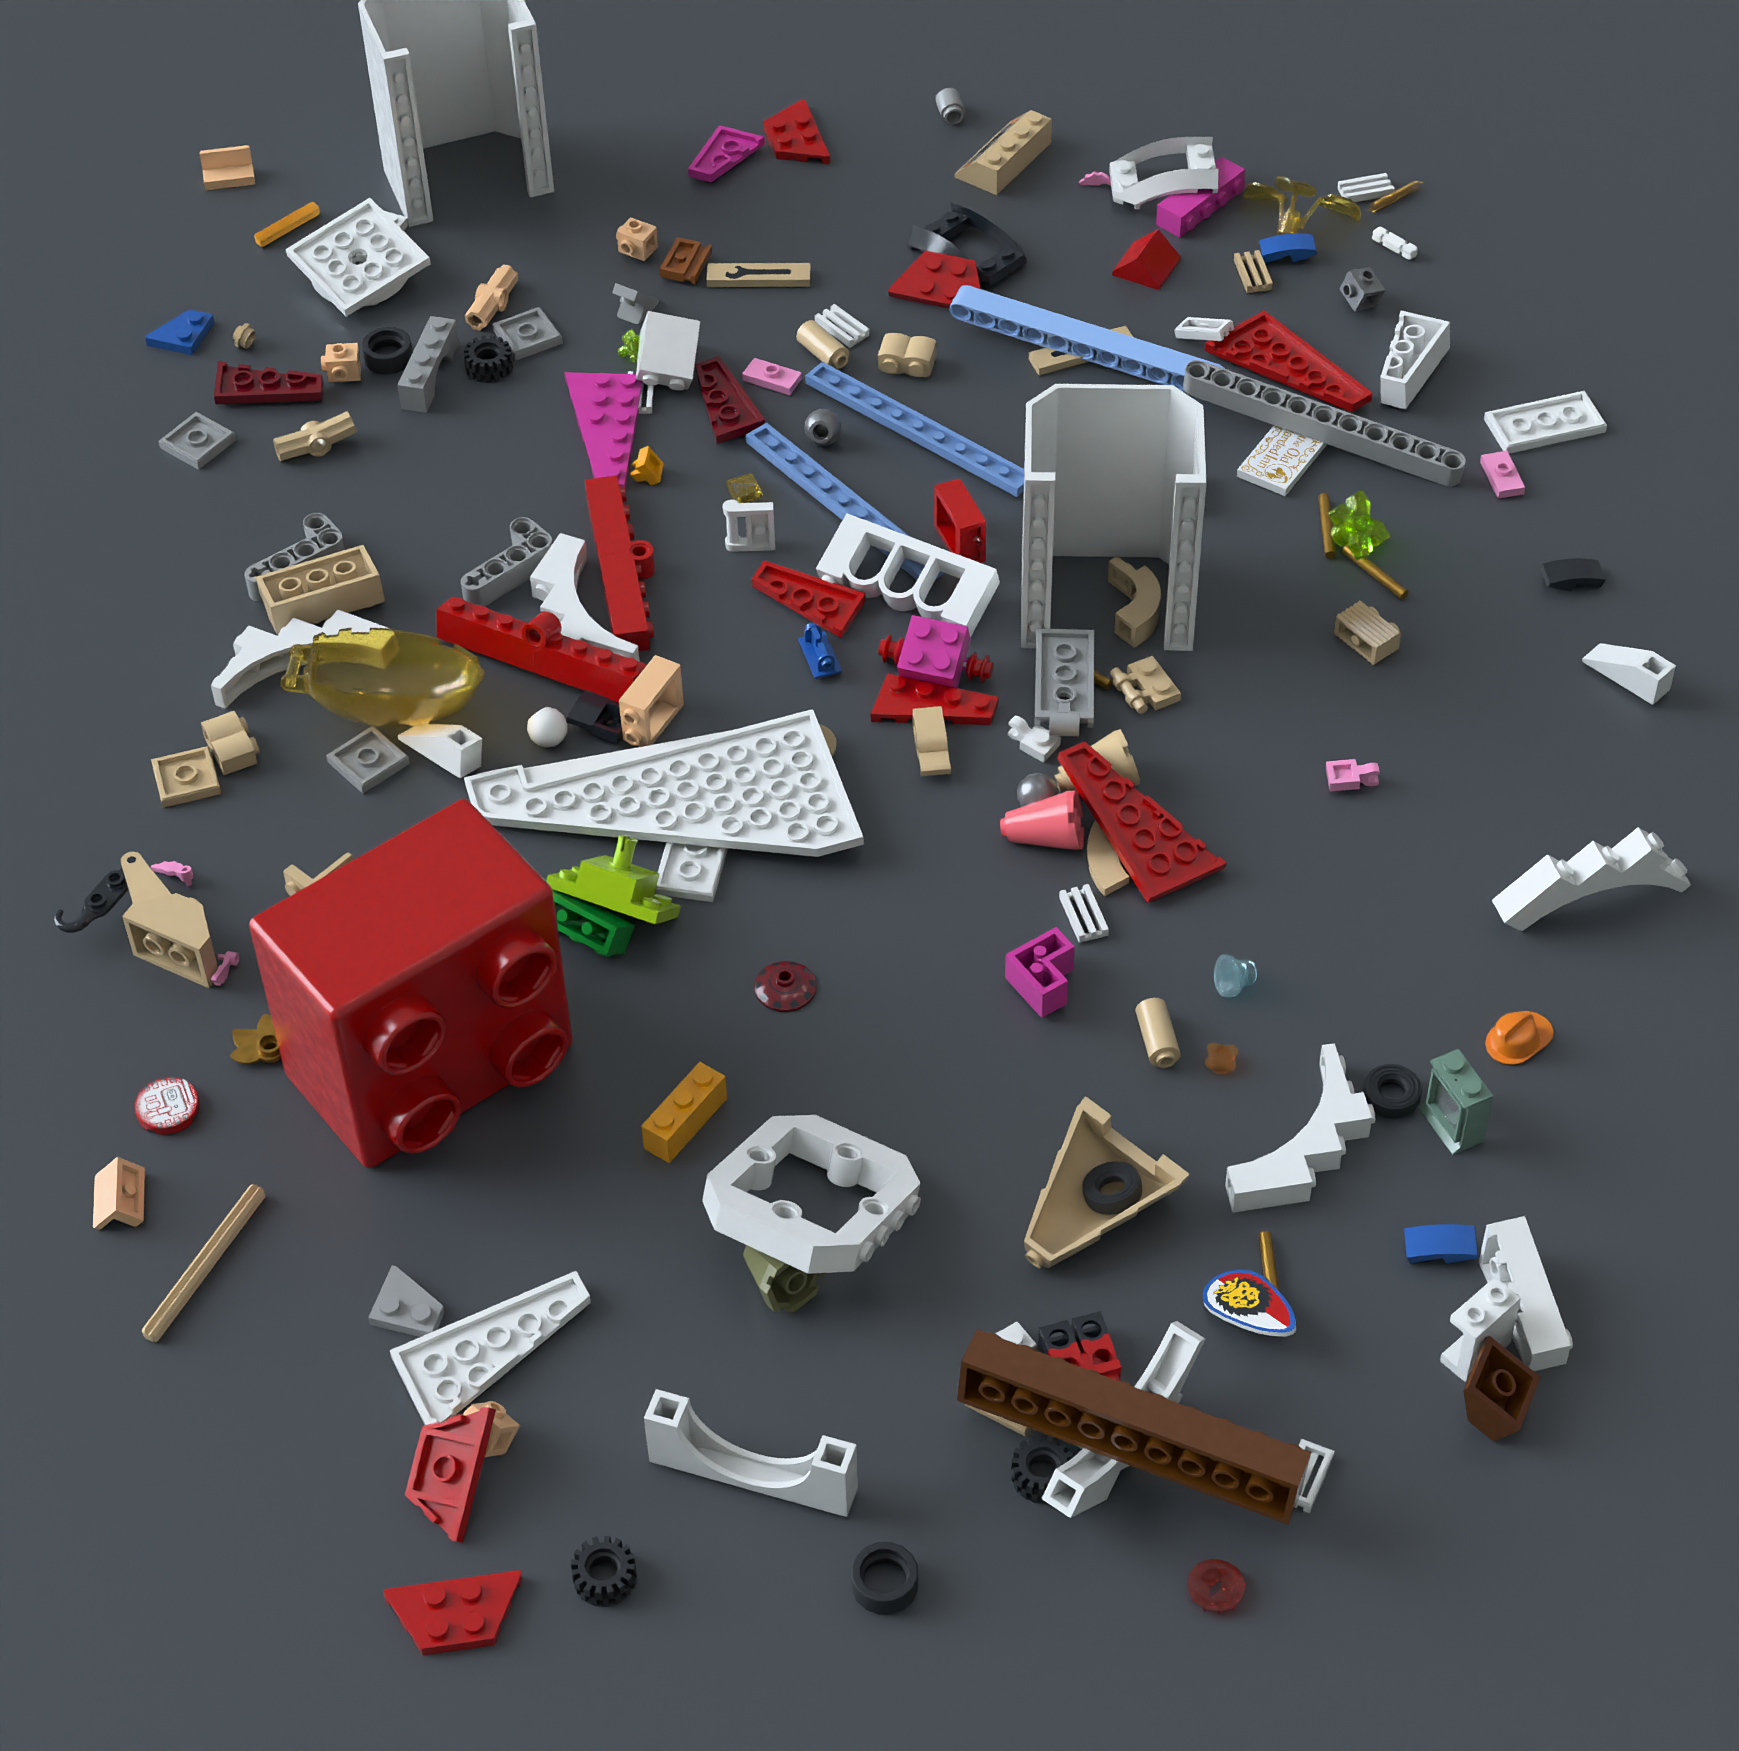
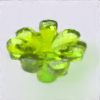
[617,328,639,362]

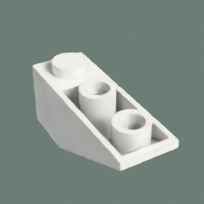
[1582,643,1676,705]
[398,724,482,778]

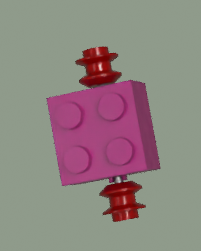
[878,615,994,688]

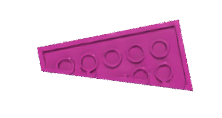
[564,372,644,491]

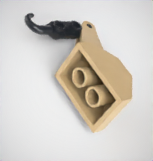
[54,852,218,988]

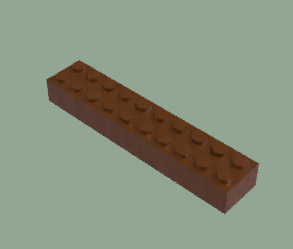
[957,1329,1311,1525]

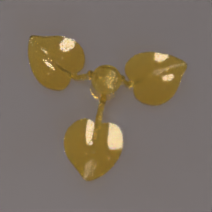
[1242,176,1361,235]

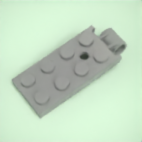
[1034,628,1094,736]

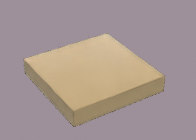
[151,746,221,808]

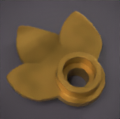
[230,1014,281,1064]

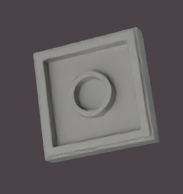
[492,307,563,361]
[158,412,236,470]
[326,726,410,794]

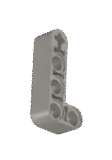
[244,513,345,602]
[461,517,552,606]

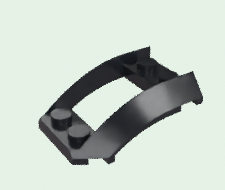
[907,202,1027,287]

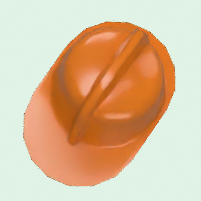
[1485,1011,1554,1065]

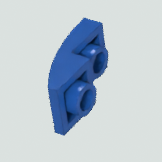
[1259,234,1317,263]
[1404,1224,1479,1264]

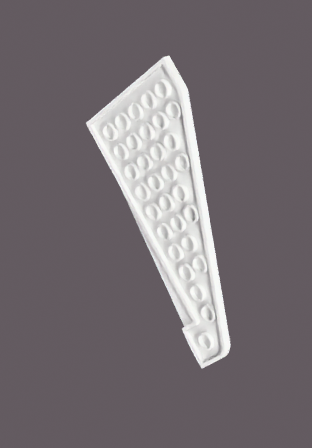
[464,709,864,857]

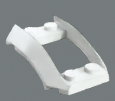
[1109,137,1218,209]

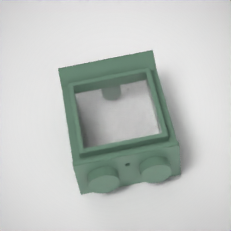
[1419,1049,1493,1155]

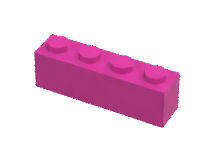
[1156,157,1245,238]

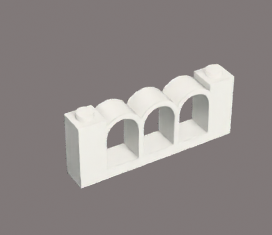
[816,513,1000,637]

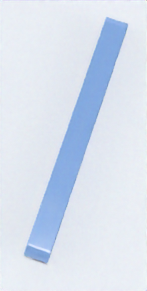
[949,285,1225,392]

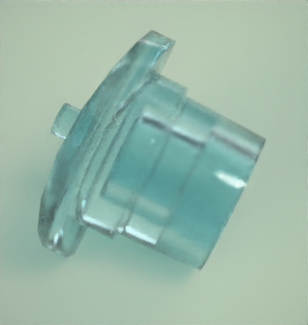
[1214,954,1257,997]

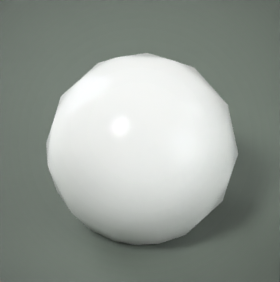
[527,707,568,748]

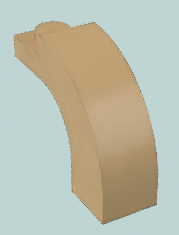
[1108,556,1161,648]

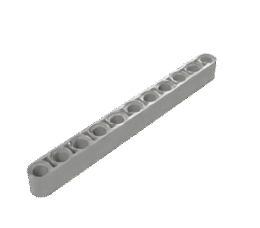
[1183,360,1466,487]

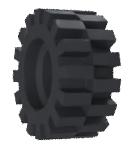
[463,335,513,383]
[1011,1435,1074,1504]
[571,1536,637,1607]

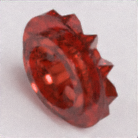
[1187,1559,1245,1615]

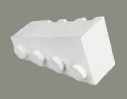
[1479,1216,1573,1371]

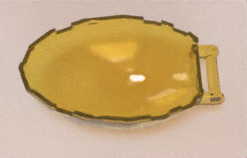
[280,627,485,727]

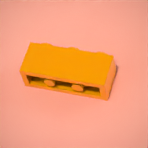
[641,1062,727,1163]

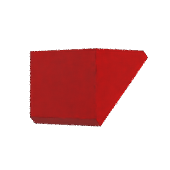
[1112,229,1181,290]

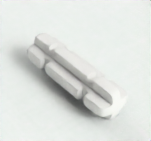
[1372,227,1418,260]

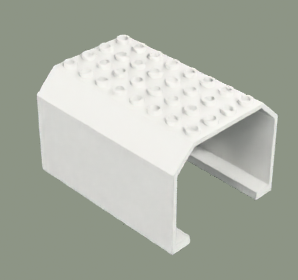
[358,0,554,227]
[1021,384,1206,651]

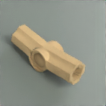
[273,411,358,461]

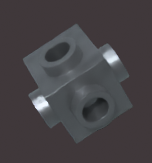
[1339,267,1385,312]

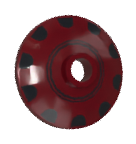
[754,961,816,1012]

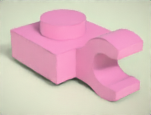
[1326,759,1380,792]

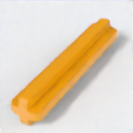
[254,202,320,247]

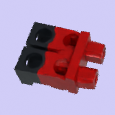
[1038,1311,1122,1382]

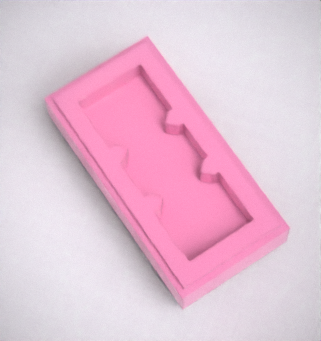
[742,358,802,396]
[1480,451,1525,499]

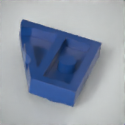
[145,309,215,355]

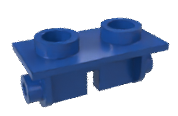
[798,622,842,679]

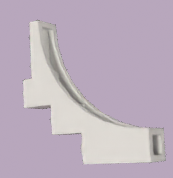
[530,533,639,662]
[211,610,399,709]
[1492,827,1691,932]
[1225,1043,1375,1212]
[1042,1321,1205,1518]

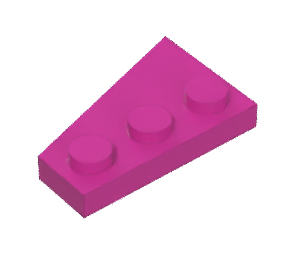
[688,125,765,182]

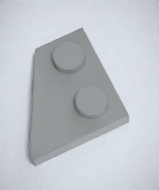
[368,1265,445,1337]

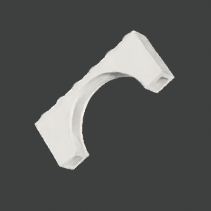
[644,1389,858,1517]

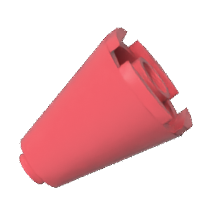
[1000,790,1085,850]

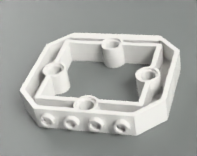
[703,1115,921,1274]

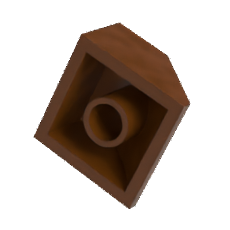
[1463,1335,1541,1442]

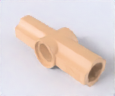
[465,264,518,331]

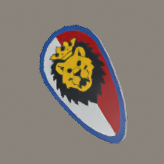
[1202,1269,1296,1337]

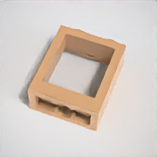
[619,655,684,747]

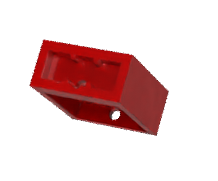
[934,478,986,563]

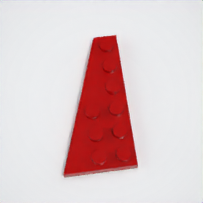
[1204,310,1373,412]
[1057,741,1227,903]

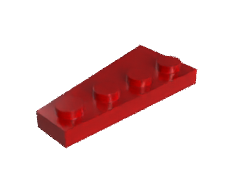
[752,560,866,638]
[870,673,999,725]

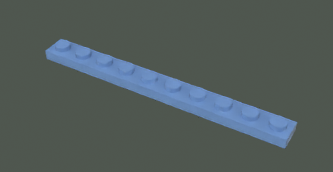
[805,362,1024,497]
[746,423,945,580]

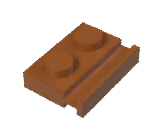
[659,237,712,285]

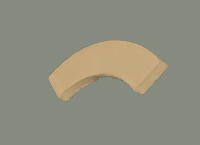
[1087,820,1129,896]

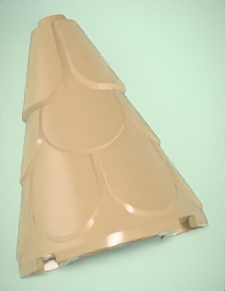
[1024,1096,1189,1269]

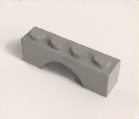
[397,316,459,413]

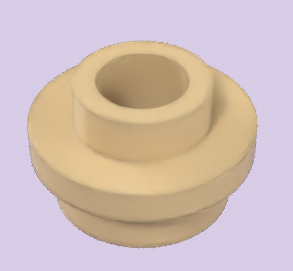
[233,323,256,349]

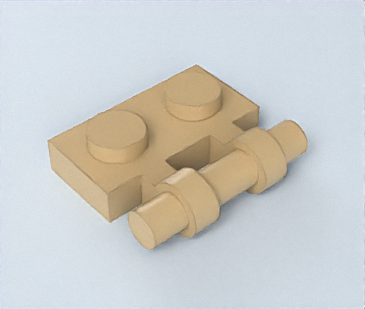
[1110,656,1181,714]

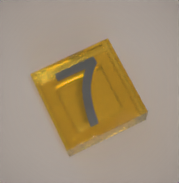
[726,473,762,503]

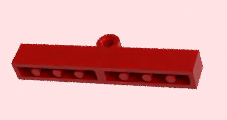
[585,475,655,652]
[436,597,647,703]

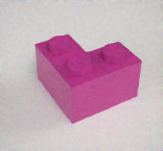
[1005,927,1075,1018]

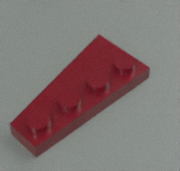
[695,356,765,444]
[214,361,324,404]

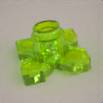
[1328,490,1390,560]

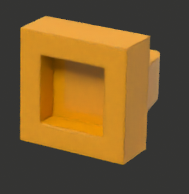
[630,446,664,486]

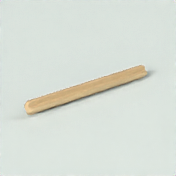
[142,1184,265,1342]

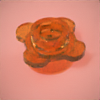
[1205,1042,1238,1074]

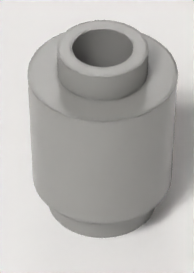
[935,88,965,125]

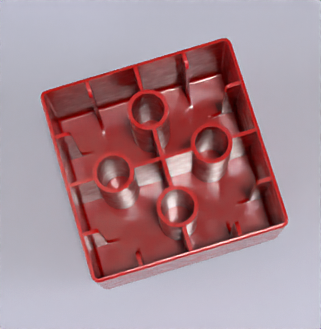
[249,799,573,1168]

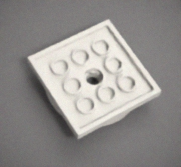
[286,198,431,317]

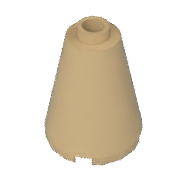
[1054,729,1140,792]

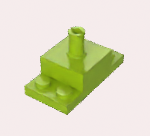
[546,835,681,924]

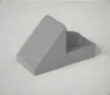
[612,283,659,324]

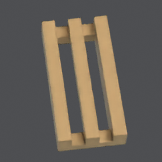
[1234,250,1273,293]

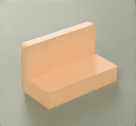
[199,145,255,191]
[93,1157,145,1230]

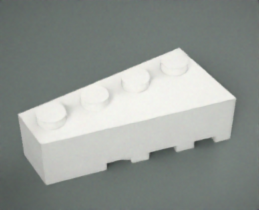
[1380,311,1450,409]

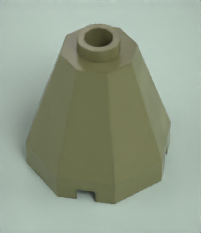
[743,1245,825,1312]

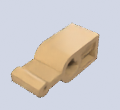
[913,706,951,776]

